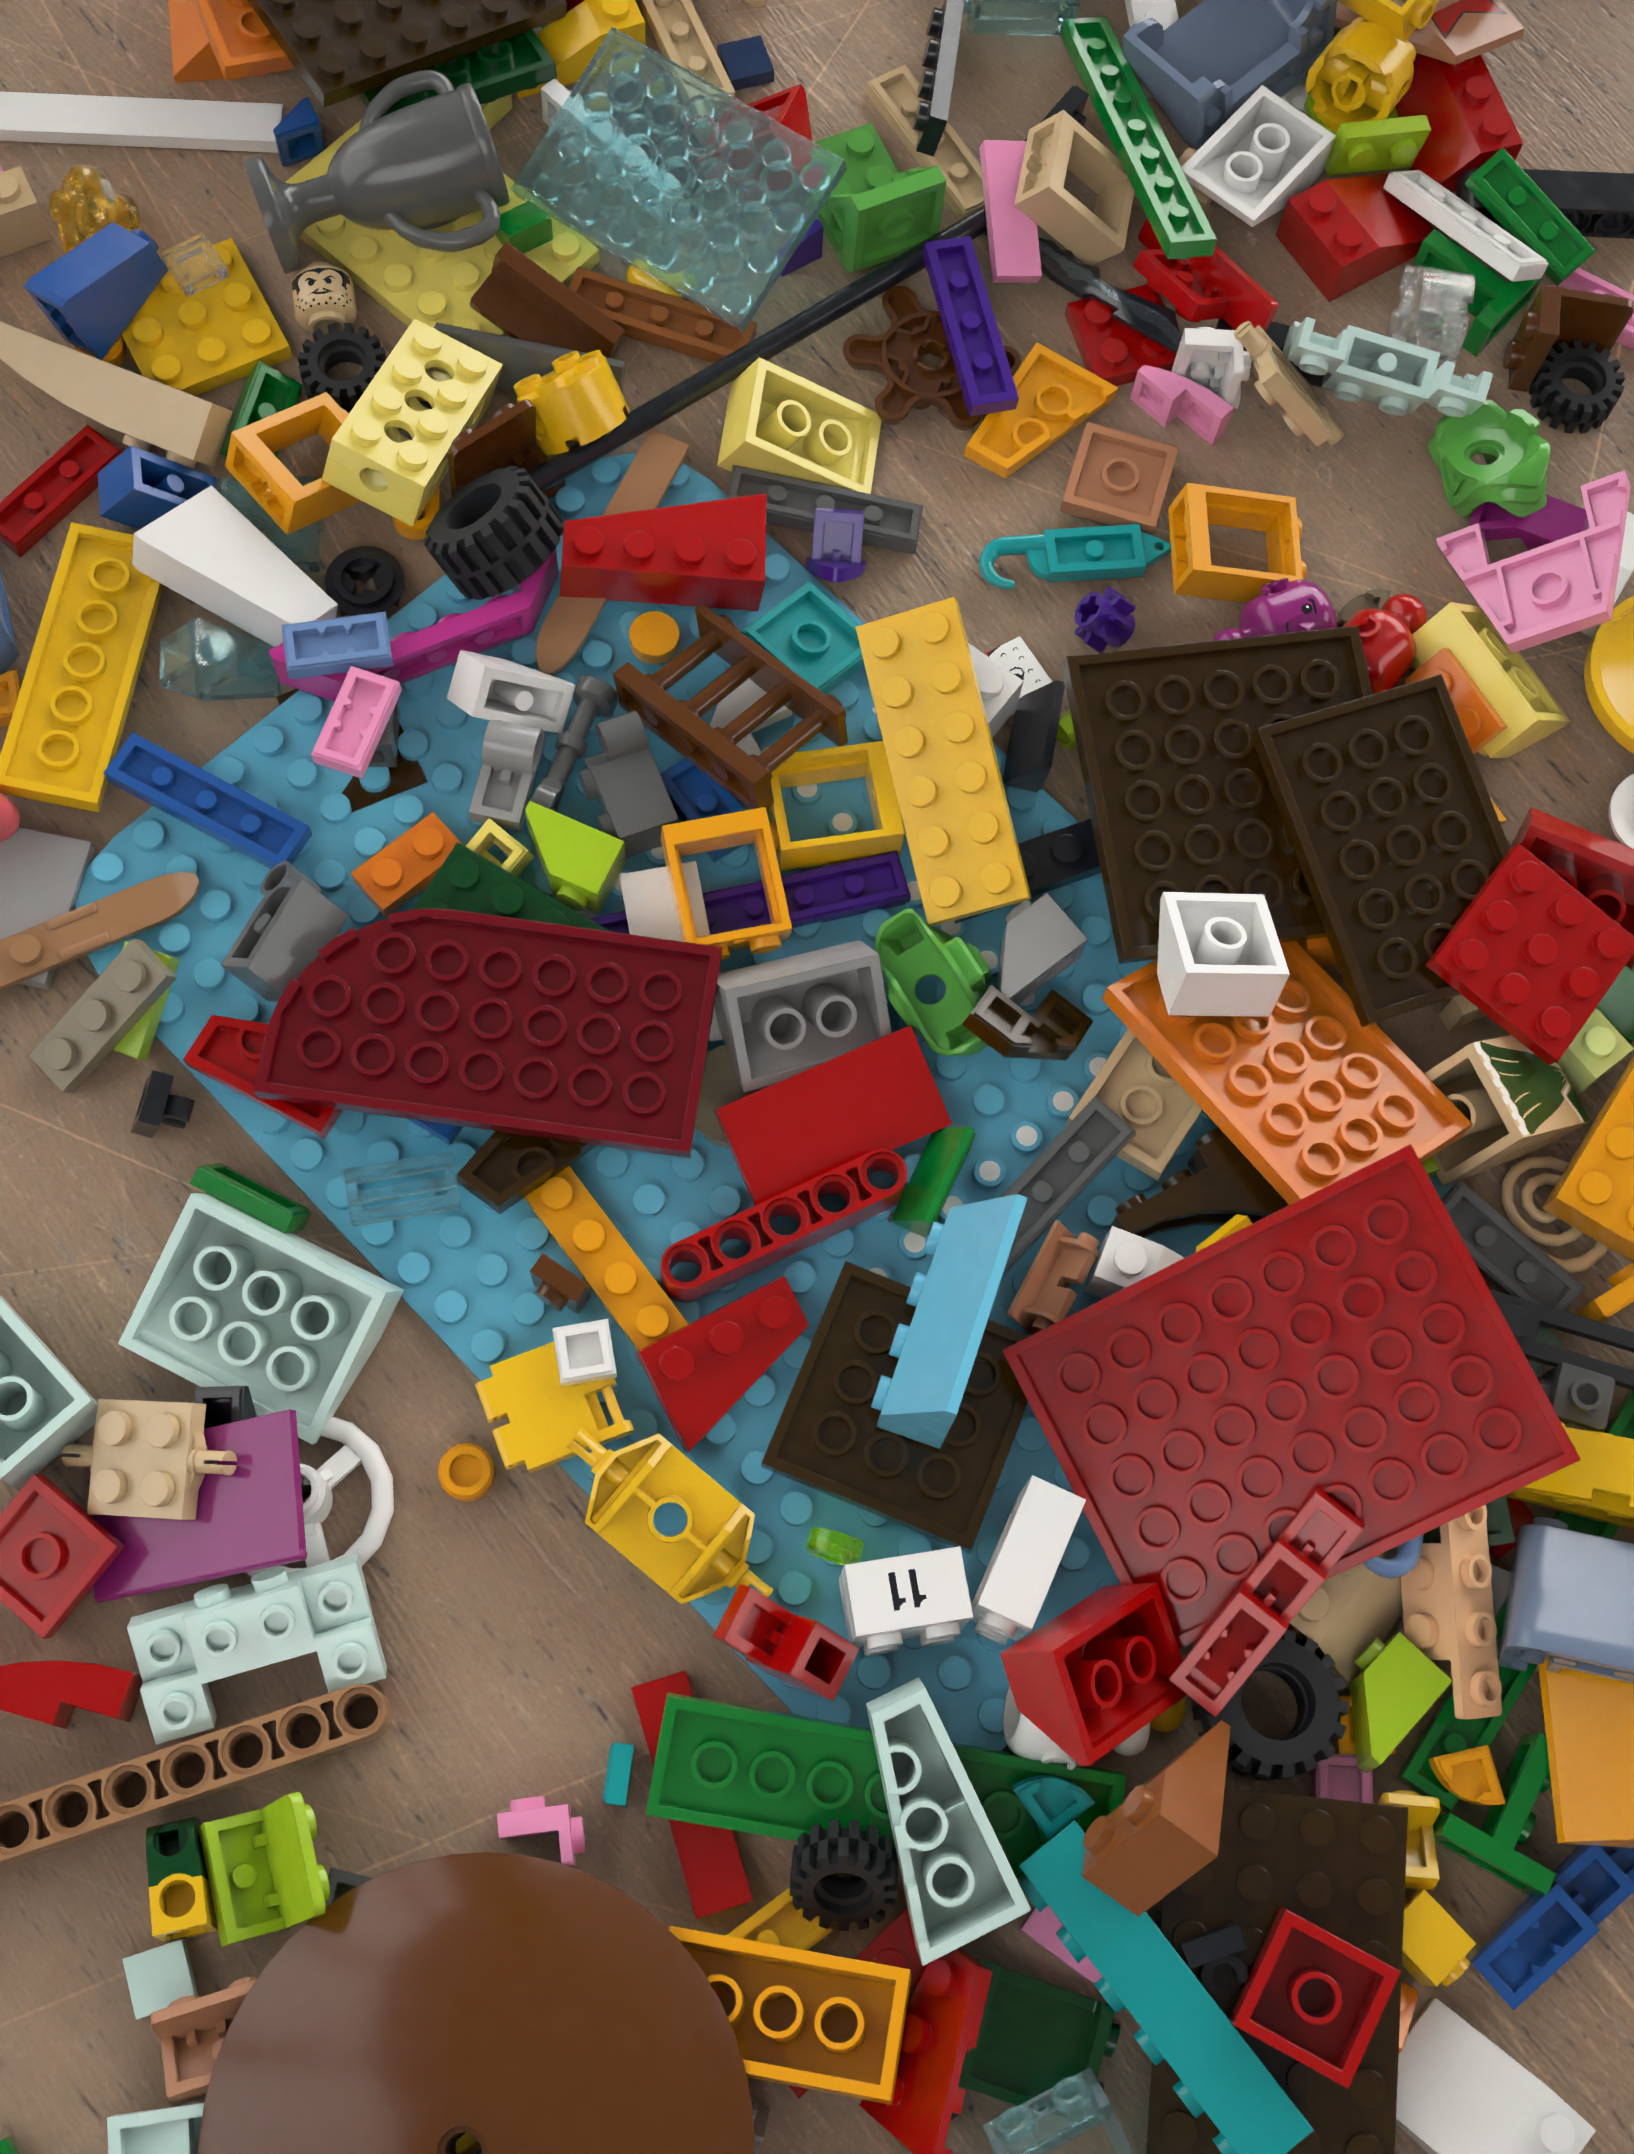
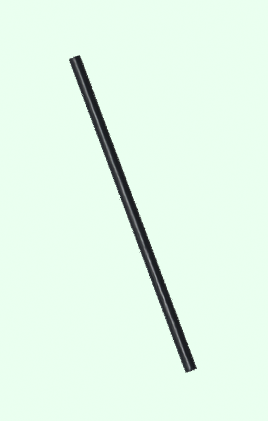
[527,205,987,492]

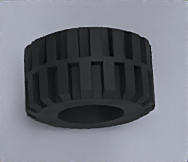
[424,466,564,600]
[1192,1630,1349,1781]

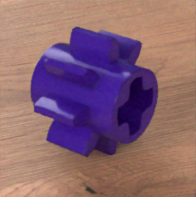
[1074,587,1136,653]

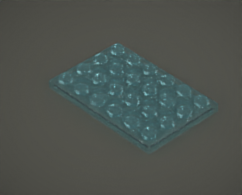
[511,27,848,332]

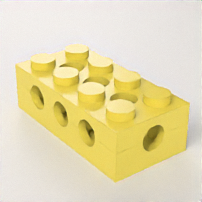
[322,318,503,527]

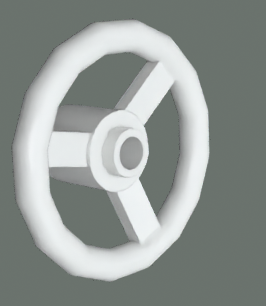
[246,1417,394,1577]

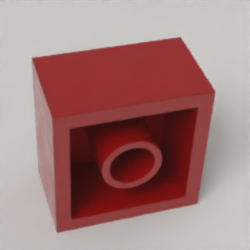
[1229,1907,1401,2089]

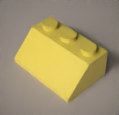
[1412,602,1571,758]

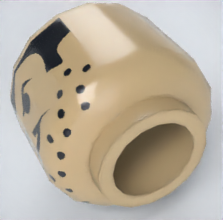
[291,261,357,335]

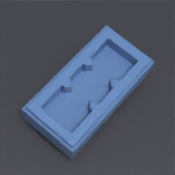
[282,612,394,679]

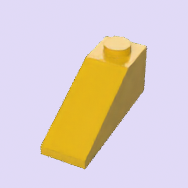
[516,0,646,99]

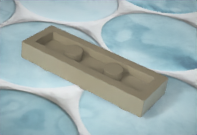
[29,939,177,1093]

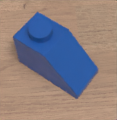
[98,445,217,530]

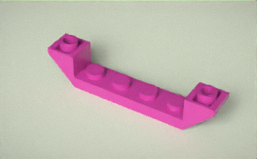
[268,548,559,701]

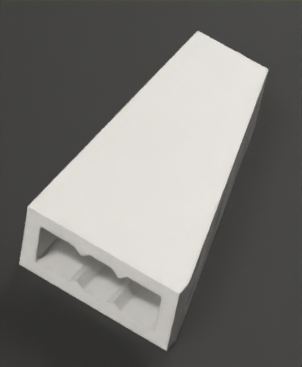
[132,485,338,647]

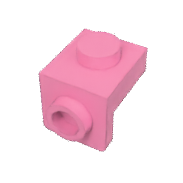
[497,1796,586,1867]

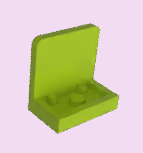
[1304,94,1431,176]
[198,1792,330,1947]

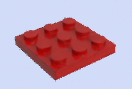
[1426,843,1634,1065]

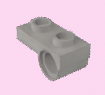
[469,720,546,832]

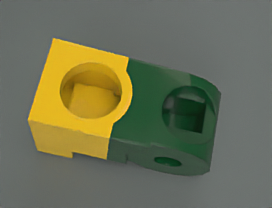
[145,1816,218,1943]

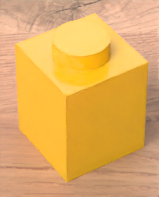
[1402,1889,1476,1987]

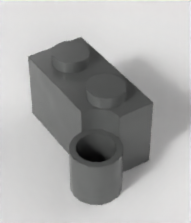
[578,711,678,858]
[221,861,348,1002]

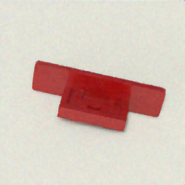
[1133,218,1278,332]

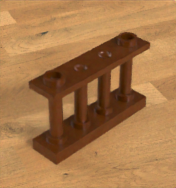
[613,604,848,810]

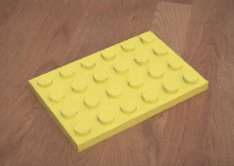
[285,119,600,338]

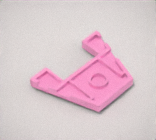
[1436,470,1631,654]

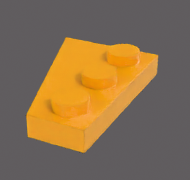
[964,342,1119,479]

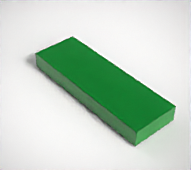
[1464,147,1596,286]

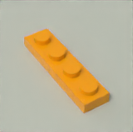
[524,1166,688,1351]

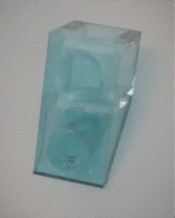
[160,617,281,701]

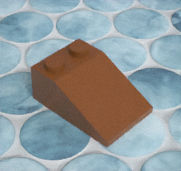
[1081,1720,1231,1917]

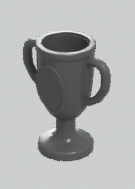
[243,70,510,274]

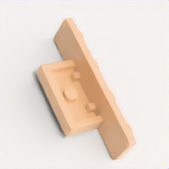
[1400,1505,1502,1720]

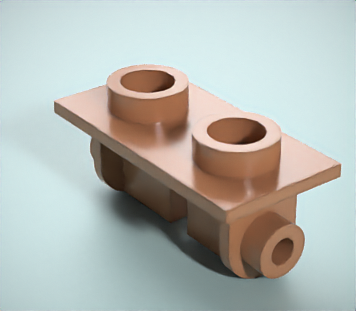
[1006,1220,1100,1335]

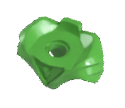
[1427,399,1551,517]
[875,908,992,1056]

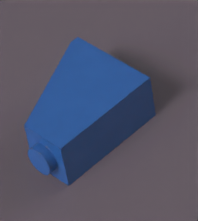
[23,222,168,360]

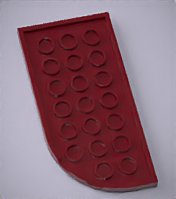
[253,908,722,1158]

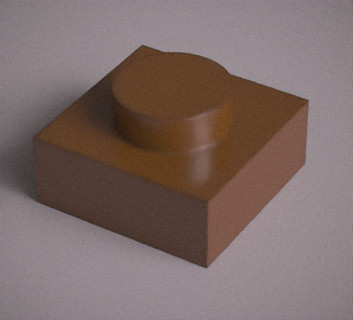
[530,1254,591,1314]

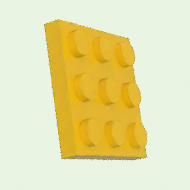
[121,238,293,396]

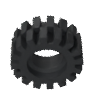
[298,323,386,413]
[1529,340,1625,434]
[790,1819,898,1931]

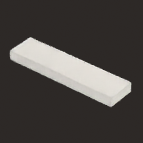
[1383,170,1549,282]

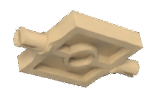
[1234,321,1344,447]
[61,1399,237,1520]

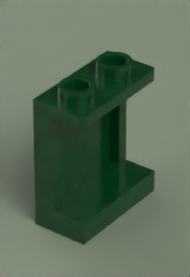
[958,1958,1121,2130]

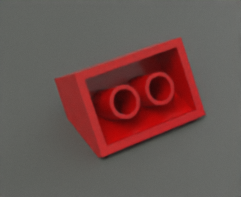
[1395,53,1523,193]
[1510,807,1634,969]
[1000,1582,1187,1766]

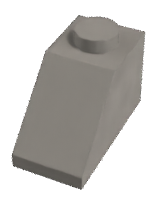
[997,893,1088,1005]

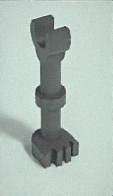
[531,675,618,812]

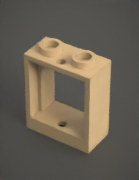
[1014,110,1134,266]

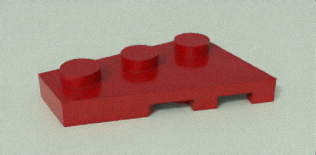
[183,1015,343,1139]

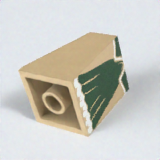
[1424,1035,1590,1186]

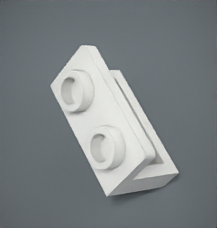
[1171,327,1251,409]

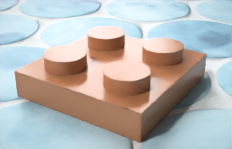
[1060,422,1179,536]

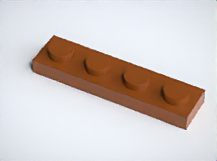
[569,267,757,363]

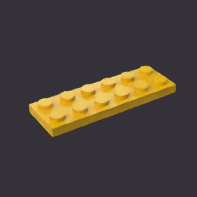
[0,522,164,813]
[855,597,1032,927]

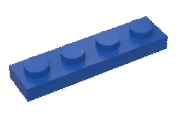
[103,732,312,869]

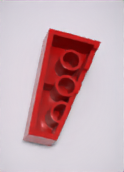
[560,493,767,611]

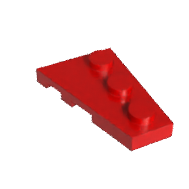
[635,1276,809,1452]
[859,1947,993,2154]

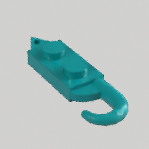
[979,524,1171,589]

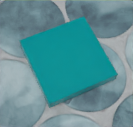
[741,581,864,694]

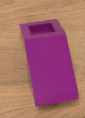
[1469,494,1589,551]

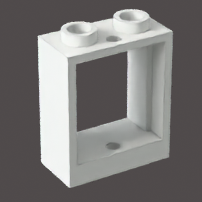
[971,1475,1086,1645]

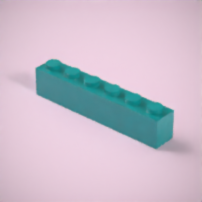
[1018,1819,1314,2154]

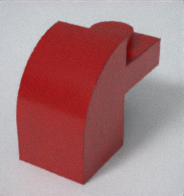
[713,1584,860,1701]

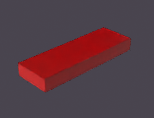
[0,424,122,558]

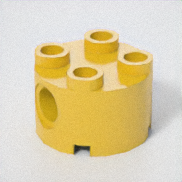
[1305,17,1416,131]
[513,350,630,455]

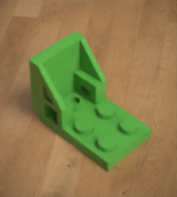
[800,123,946,273]

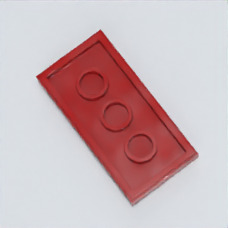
[714,1025,952,1206]

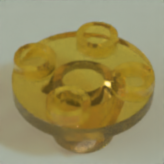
[49,164,140,255]

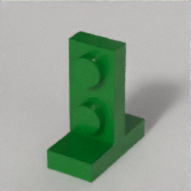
[1411,229,1546,357]
[1433,1732,1556,1895]

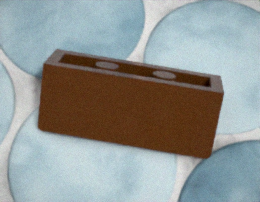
[470,241,625,358]

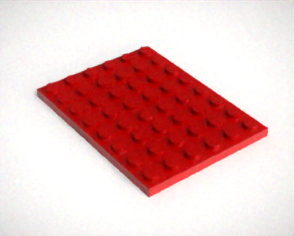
[1002,1144,1581,1649]

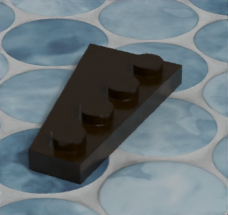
[456,1131,598,1214]

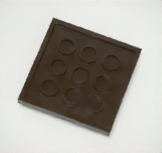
[761,1261,1029,1553]

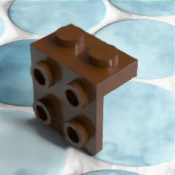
[1503,285,1634,392]
[448,399,566,500]

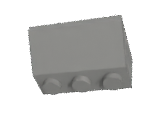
[715,940,892,1092]

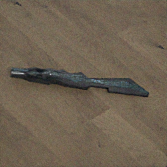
[984,232,1181,353]

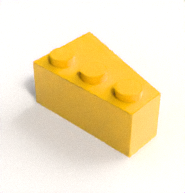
[1507,1422,1634,1530]

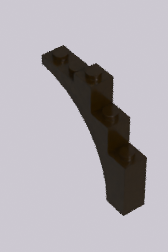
[1107,1127,1289,1238]

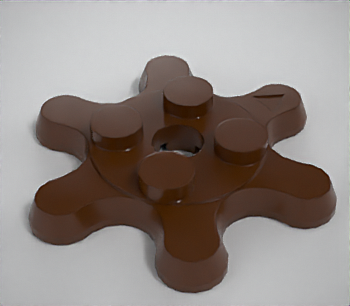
[843,286,1021,431]

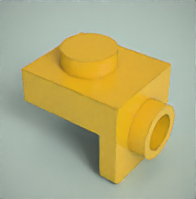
[1377,1790,1441,1891]

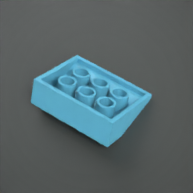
[871,1194,1028,1449]

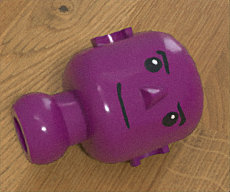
[1213,578,1337,641]

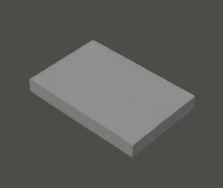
[0,827,96,990]

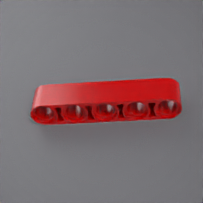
[660,1149,908,1302]

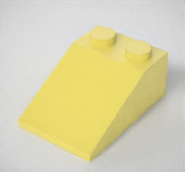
[717,357,881,494]

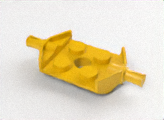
[566,1428,774,1604]

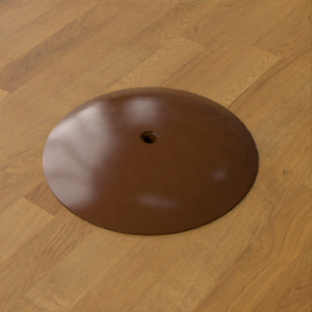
[198,1852,755,2154]

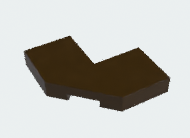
[962,985,1093,1060]

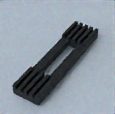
[1490,1289,1634,1393]

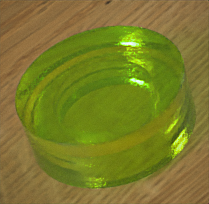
[805,1527,865,1565]

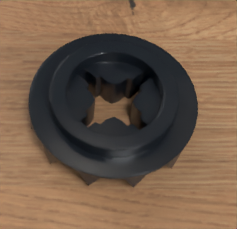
[324,546,406,616]

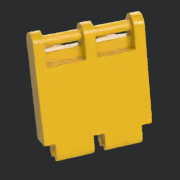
[475,1342,635,1474]

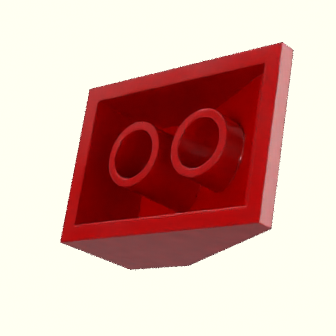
[1276,173,1434,302]

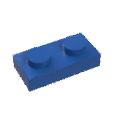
[660,759,744,862]

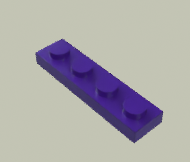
[922,236,1019,416]

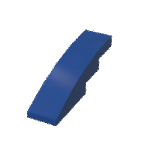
[1470,1845,1634,2010]

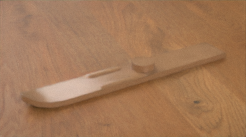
[536,429,690,676]
[0,872,200,991]

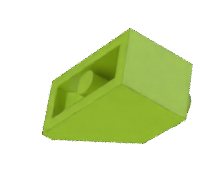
[525,801,626,914]
[1349,1632,1453,1773]

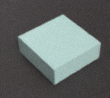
[122,1939,199,2020]

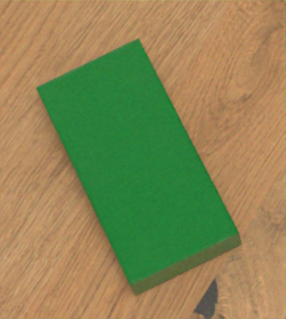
[190,1163,311,1233]

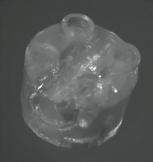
[1386,265,1475,369]

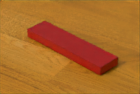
[631,1670,753,1919]

